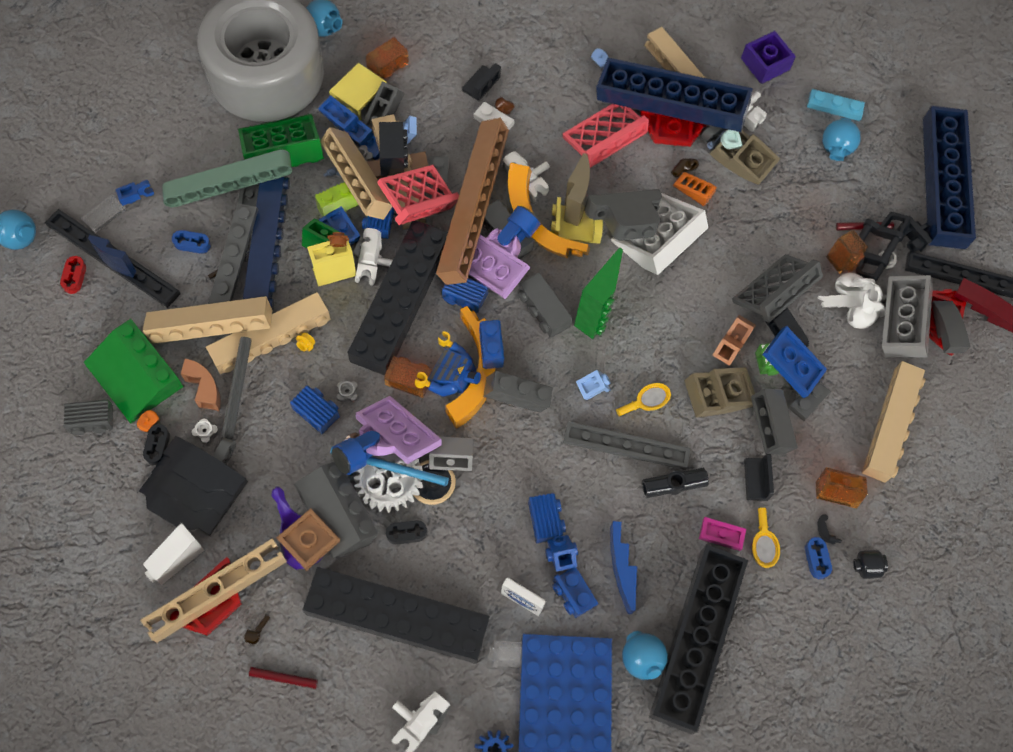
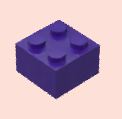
[741,31,796,84]

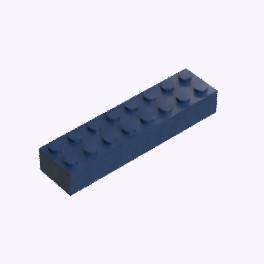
[596,58,753,132]
[923,106,976,249]

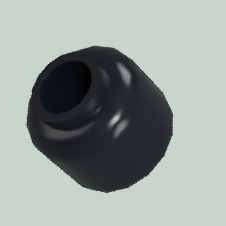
[853,550,888,579]

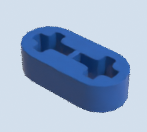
[172,230,211,253]
[805,537,832,580]

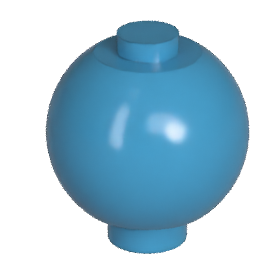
[306,0,342,37]
[822,118,861,161]
[0,210,36,250]
[622,631,668,680]

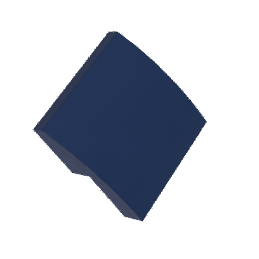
[88,235,136,277]

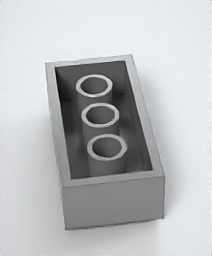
[882,275,933,357]

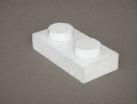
[473,102,514,130]

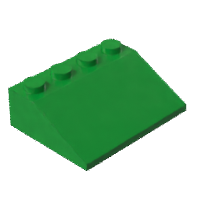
[238,114,324,167]
[574,247,623,339]
[83,319,183,424]

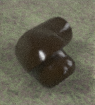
[671,158,699,177]

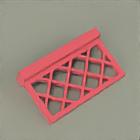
[562,104,649,168]
[377,165,459,225]

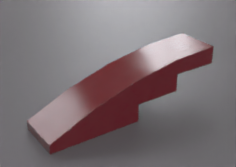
[954,278,1013,333]

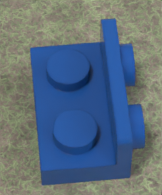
[552,567,599,619]

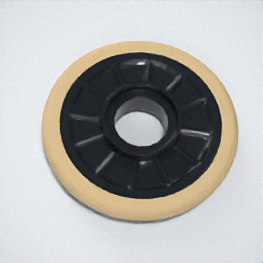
[413,460,456,505]

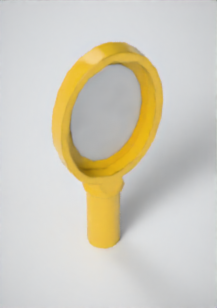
[616,383,671,417]
[752,508,780,568]

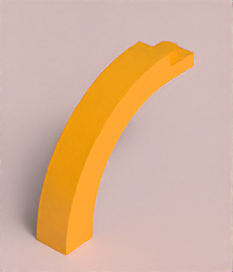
[508,163,590,259]
[445,306,496,429]

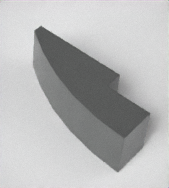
[932,301,970,353]

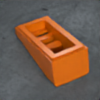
[673,172,717,206]

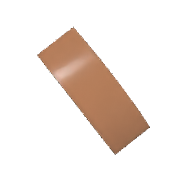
[713,315,756,366]
[181,359,221,411]

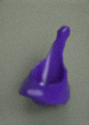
[271,486,325,569]

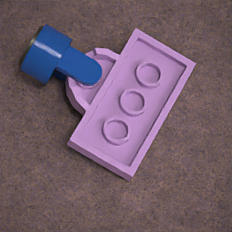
[469,206,541,299]
[332,396,441,475]

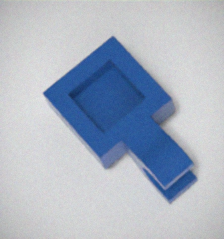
[116,180,154,206]

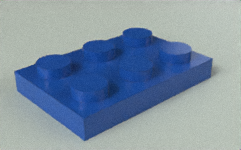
[762,326,827,398]

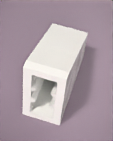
[143,523,205,585]

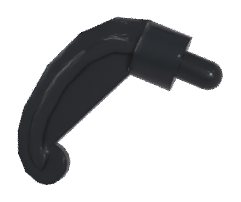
[817,514,842,544]

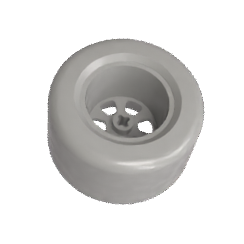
[197,0,324,122]

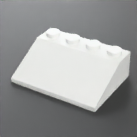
[611,193,709,275]

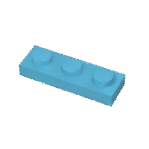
[807,89,865,121]

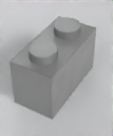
[429,437,473,471]

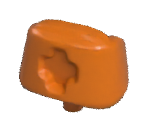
[137,410,159,432]

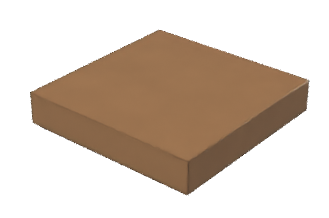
[276,508,340,571]

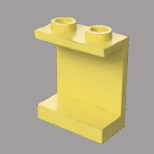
[329,63,387,121]
[551,197,603,244]
[307,241,356,287]

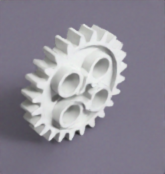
[354,453,423,513]

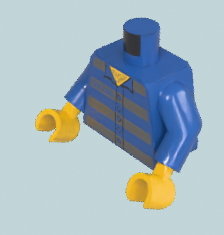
[415,331,481,397]

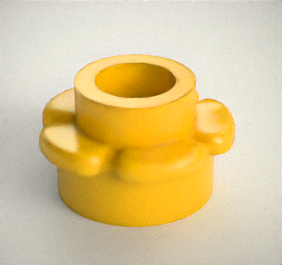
[296,333,315,351]

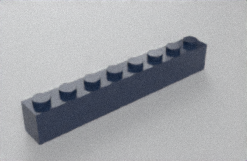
[243,176,290,311]

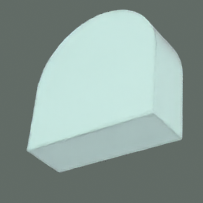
[721,130,743,149]

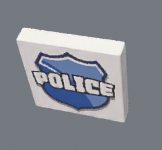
[501,578,546,616]

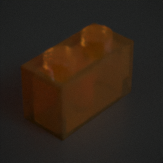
[366,37,409,79]
[826,229,868,274]
[384,356,432,398]
[816,467,868,509]

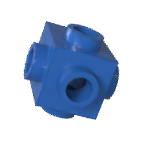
[545,535,578,572]

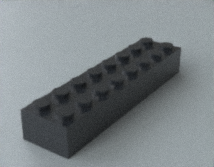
[347,220,448,376]
[649,544,748,735]
[303,567,490,664]

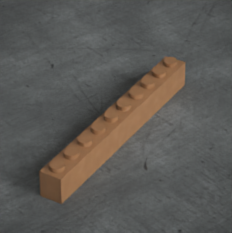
[436,117,509,285]

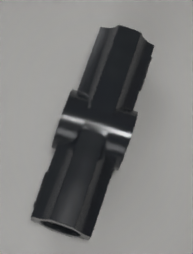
[642,468,709,498]

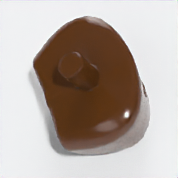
[495,97,515,115]

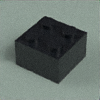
[379,122,408,176]

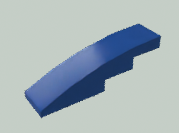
[318,96,380,160]
[610,521,637,614]

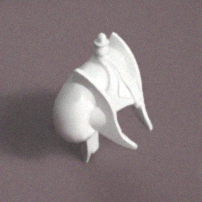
[817,272,887,329]

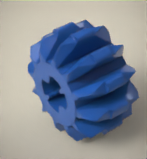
[475,730,514,752]

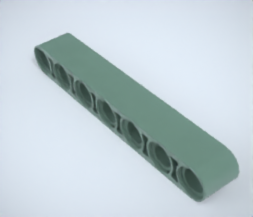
[162,150,292,207]

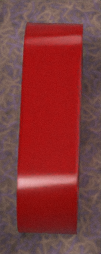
[60,256,86,294]

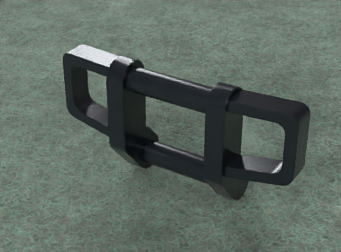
[848,212,911,281]

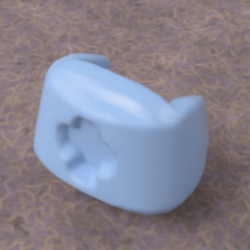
[591,48,609,68]

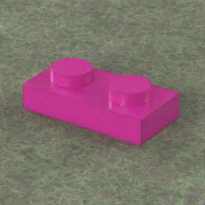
[699,517,746,551]

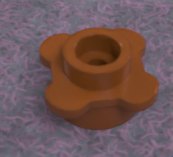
[327,232,349,247]

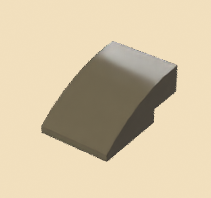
[710,130,780,185]
[564,153,590,226]
[684,367,755,417]

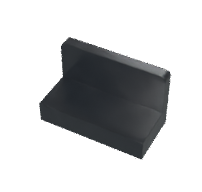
[462,63,501,101]
[744,454,774,501]

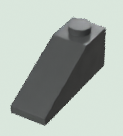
[363,81,405,130]

